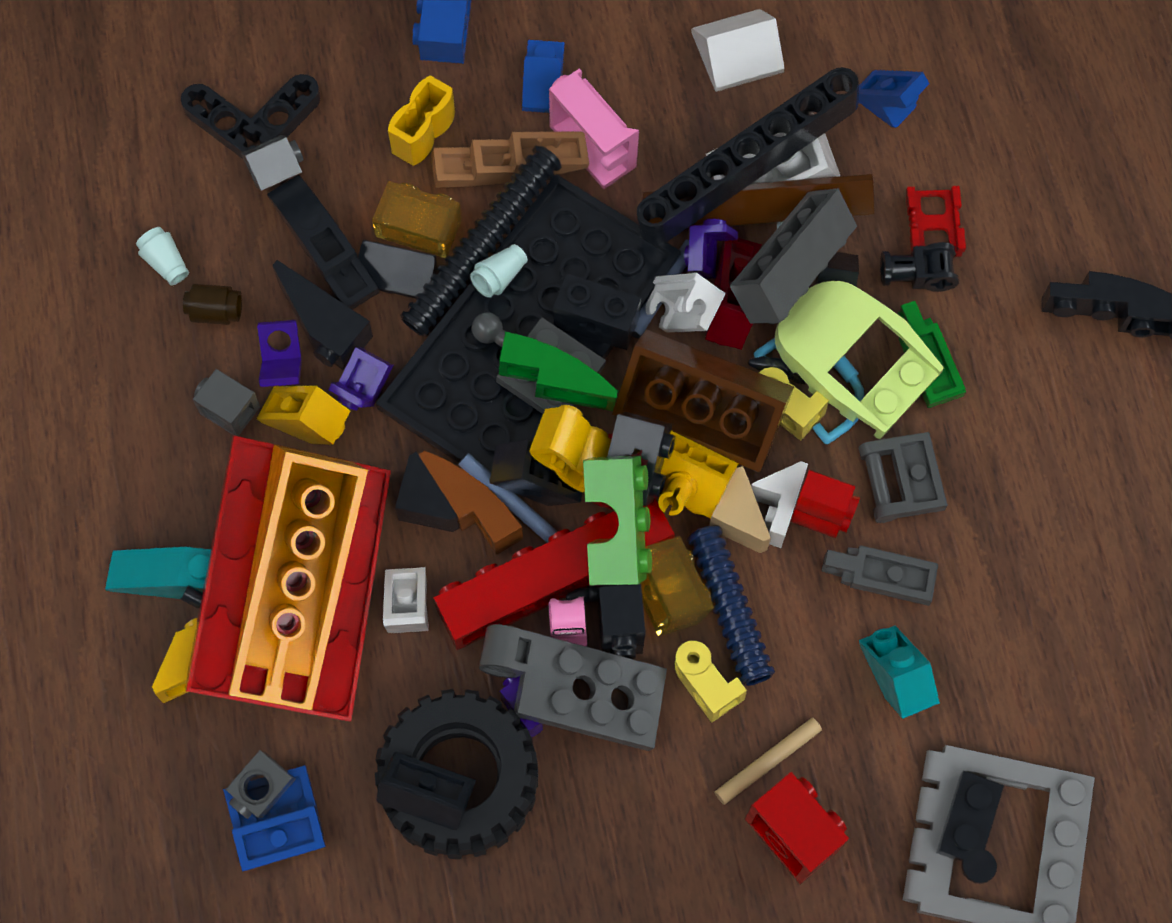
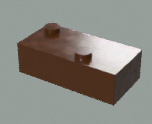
[612,330,794,472]

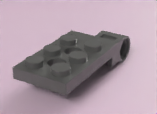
[479,625,667,751]

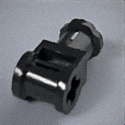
[880,242,959,292]

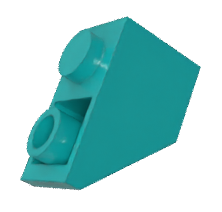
[859,625,940,719]

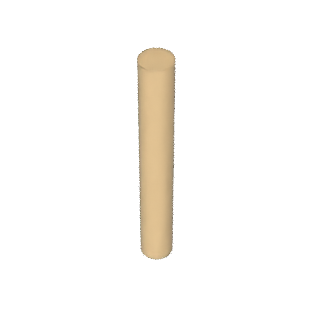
[714,717,822,805]

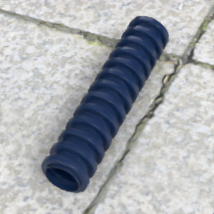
[687,526,775,686]

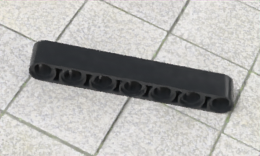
[637,67,859,245]

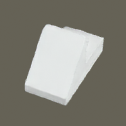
[751,461,808,548]
[383,567,429,633]

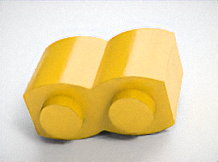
[388,75,455,166]
[529,405,611,492]

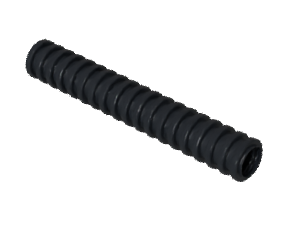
[400,145,562,336]

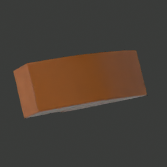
[418,451,523,555]

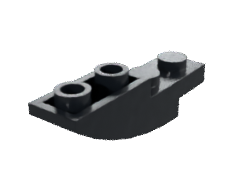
[267,174,379,310]
[1042,271,1172,339]

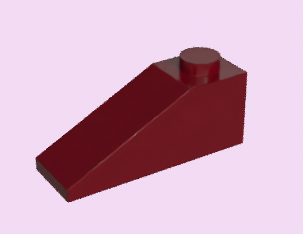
[705,238,762,350]

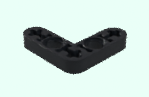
[181,74,321,160]

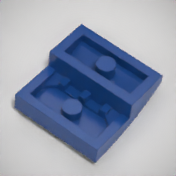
[223,765,326,872]

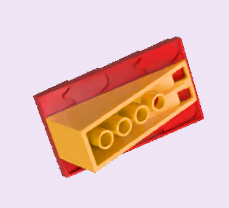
[185,435,391,722]

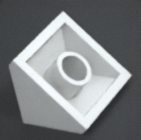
[691,9,785,92]

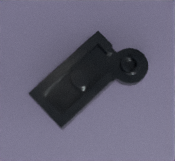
[936,771,1004,884]

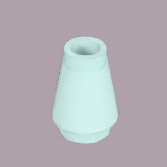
[136,227,189,286]
[470,244,528,297]

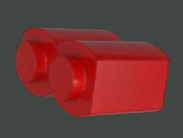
[790,469,860,539]

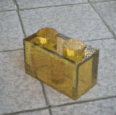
[372,181,462,258]
[640,536,714,637]

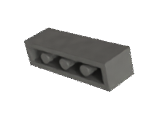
[730,188,857,324]

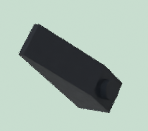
[272,260,373,370]

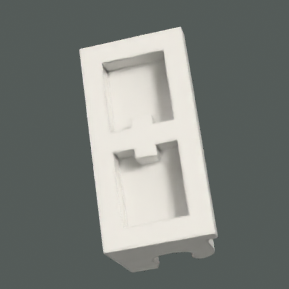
[646,273,726,332]

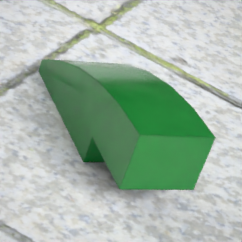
[499,331,618,411]

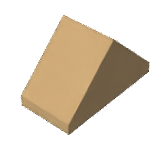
[709,466,771,553]

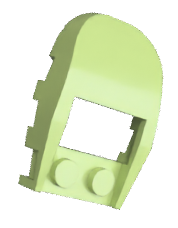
[775,281,944,439]

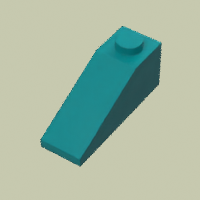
[105,547,211,599]

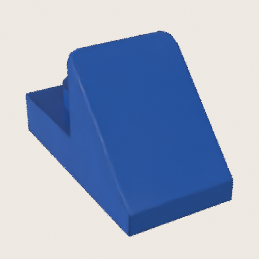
[522,40,565,113]
[859,70,930,128]

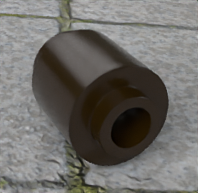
[183,284,242,325]

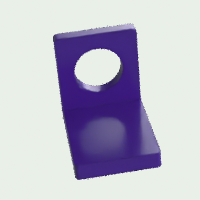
[257,320,302,387]

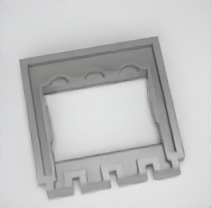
[903,745,1095,923]

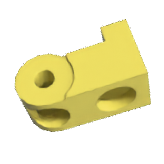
[759,367,829,441]
[675,641,747,723]

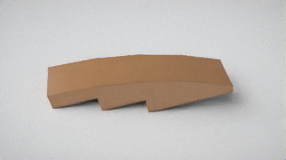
[431,131,589,188]

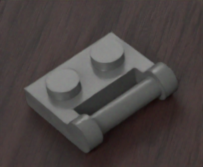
[858,432,948,523]

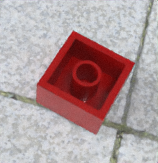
[745,772,849,885]

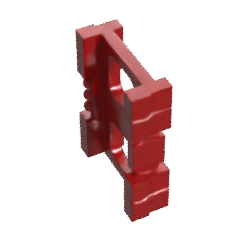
[906,186,966,257]

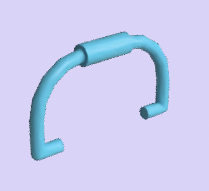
[754,338,864,444]

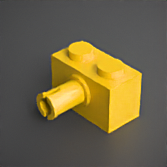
[658,431,739,519]

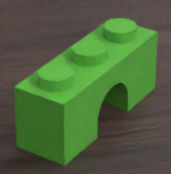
[583,456,652,585]

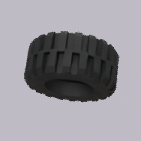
[375,689,538,859]

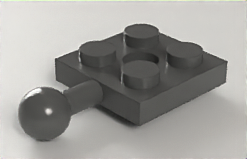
[471,312,606,414]

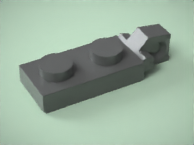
[821,545,938,606]

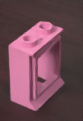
[549,68,639,189]

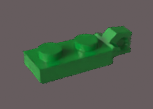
[898,301,966,408]

